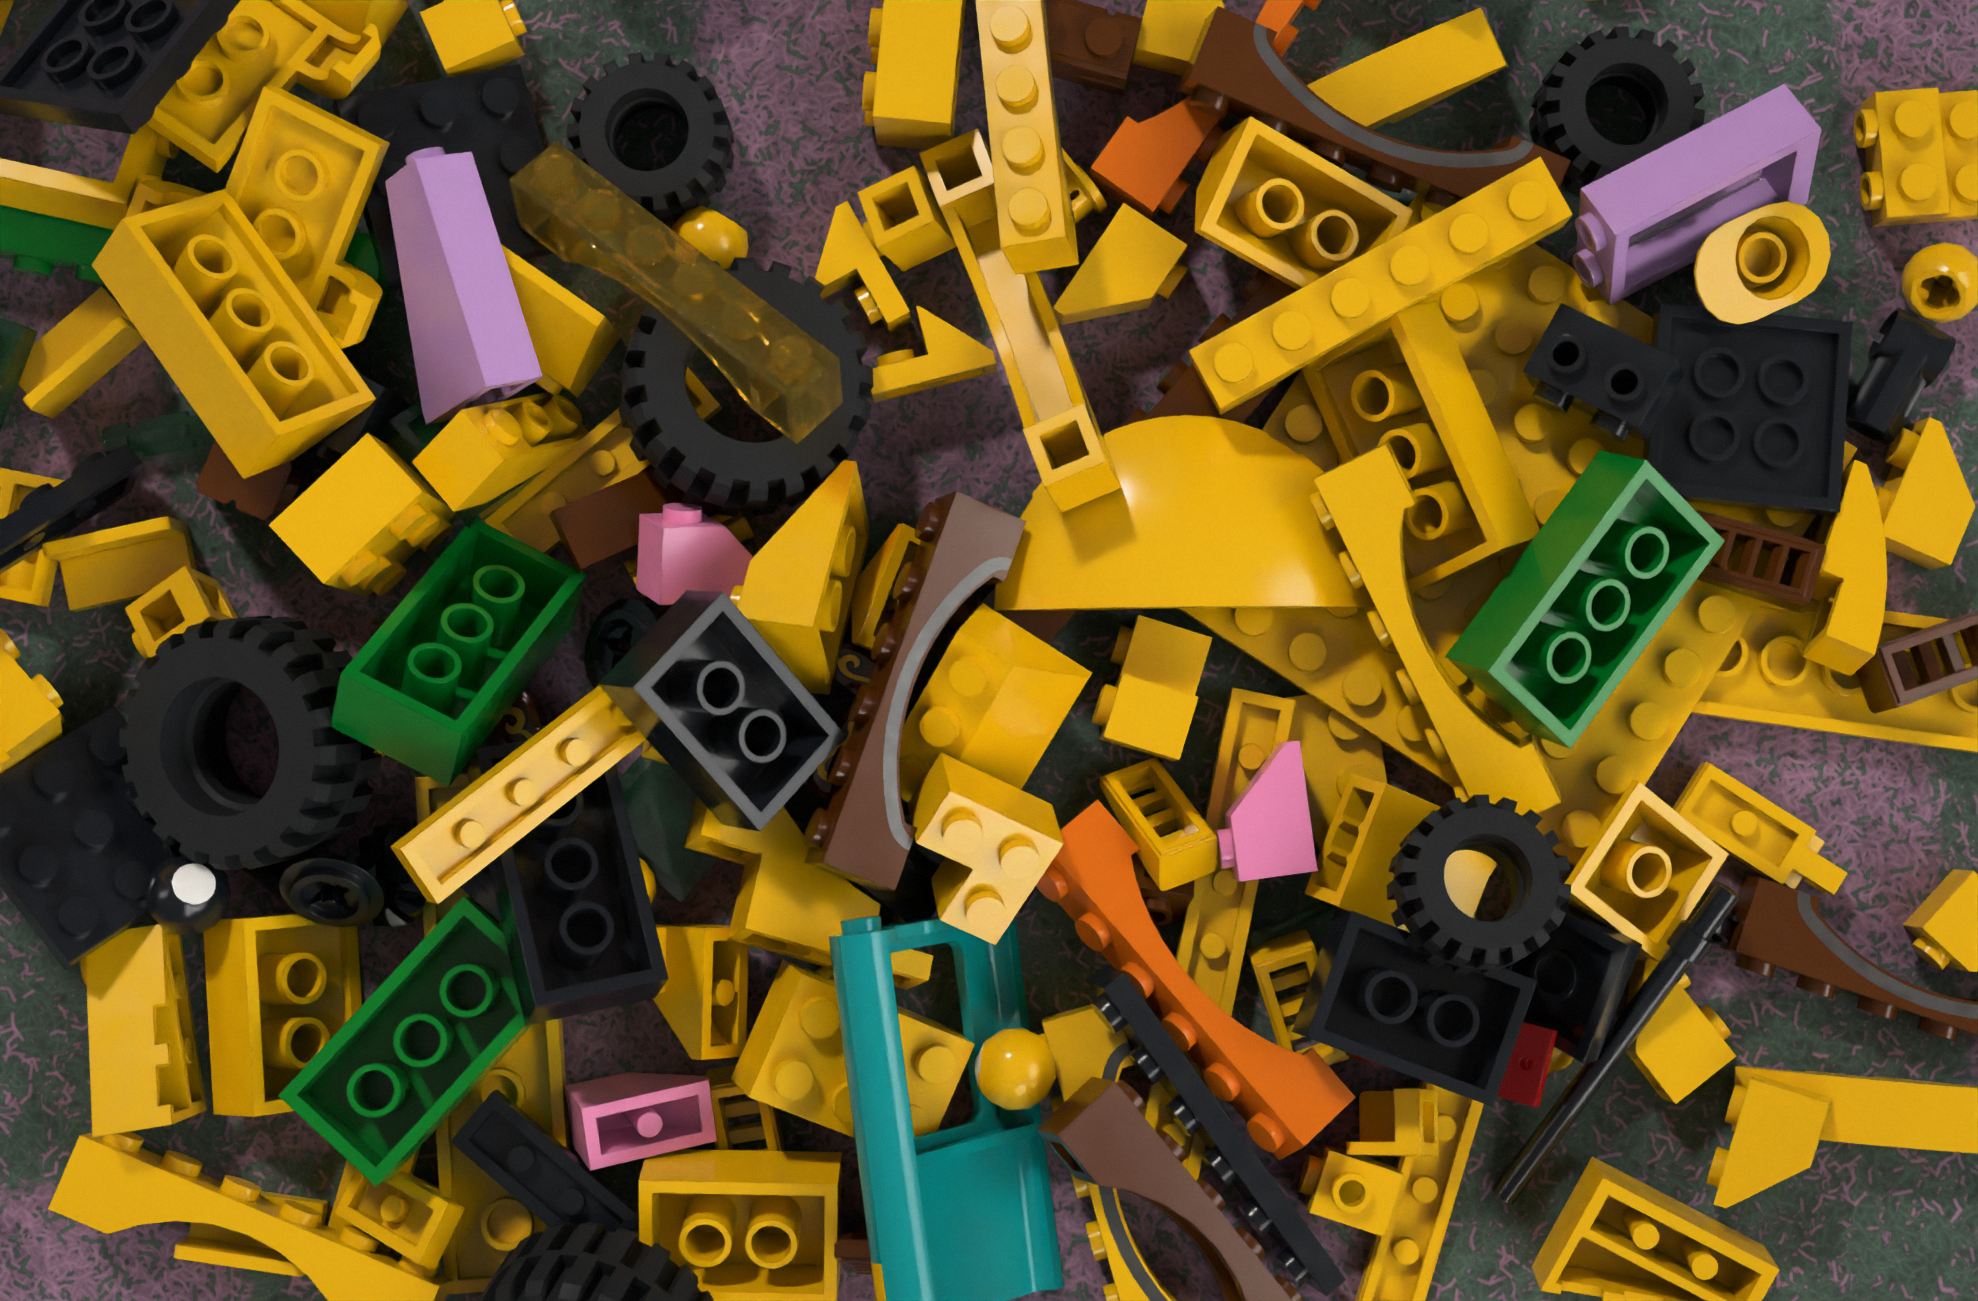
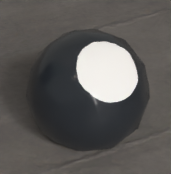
[145,853,231,935]

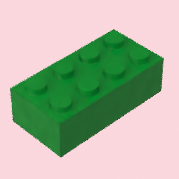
[1445,450,1725,749]
[330,518,586,787]
[278,896,533,1186]

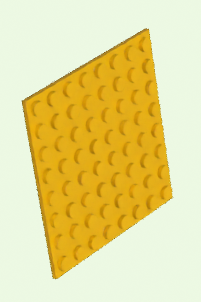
[1177,194,1858,867]

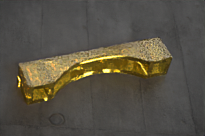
[509,141,843,444]

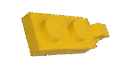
[1673,762,1848,895]

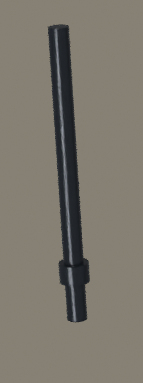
[1492,882,1741,1204]

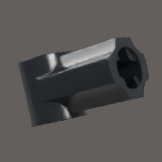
[1846,308,1956,445]

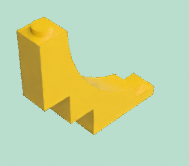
[641,739,934,990]

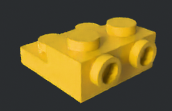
[1854,87,1978,227]

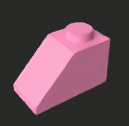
[636,503,753,605]
[1216,741,1318,882]
[565,1072,717,1171]

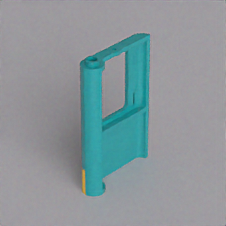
[829,916,1064,1301]

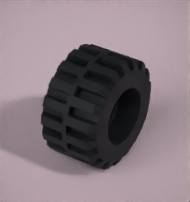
[1529,26,1705,196]
[567,52,734,226]
[1387,795,1572,975]

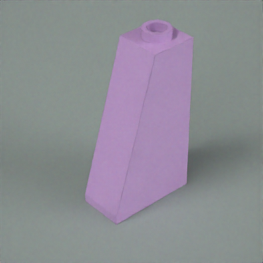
[385,147,543,425]

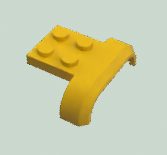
[146,0,381,173]
[125,85,390,349]

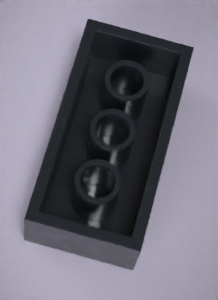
[467,739,669,1026]

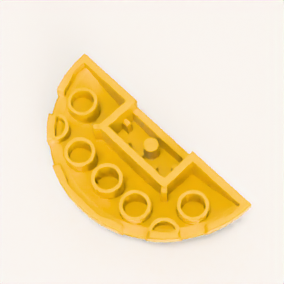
[994,415,1376,611]

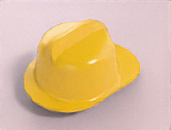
[1693,201,1831,325]

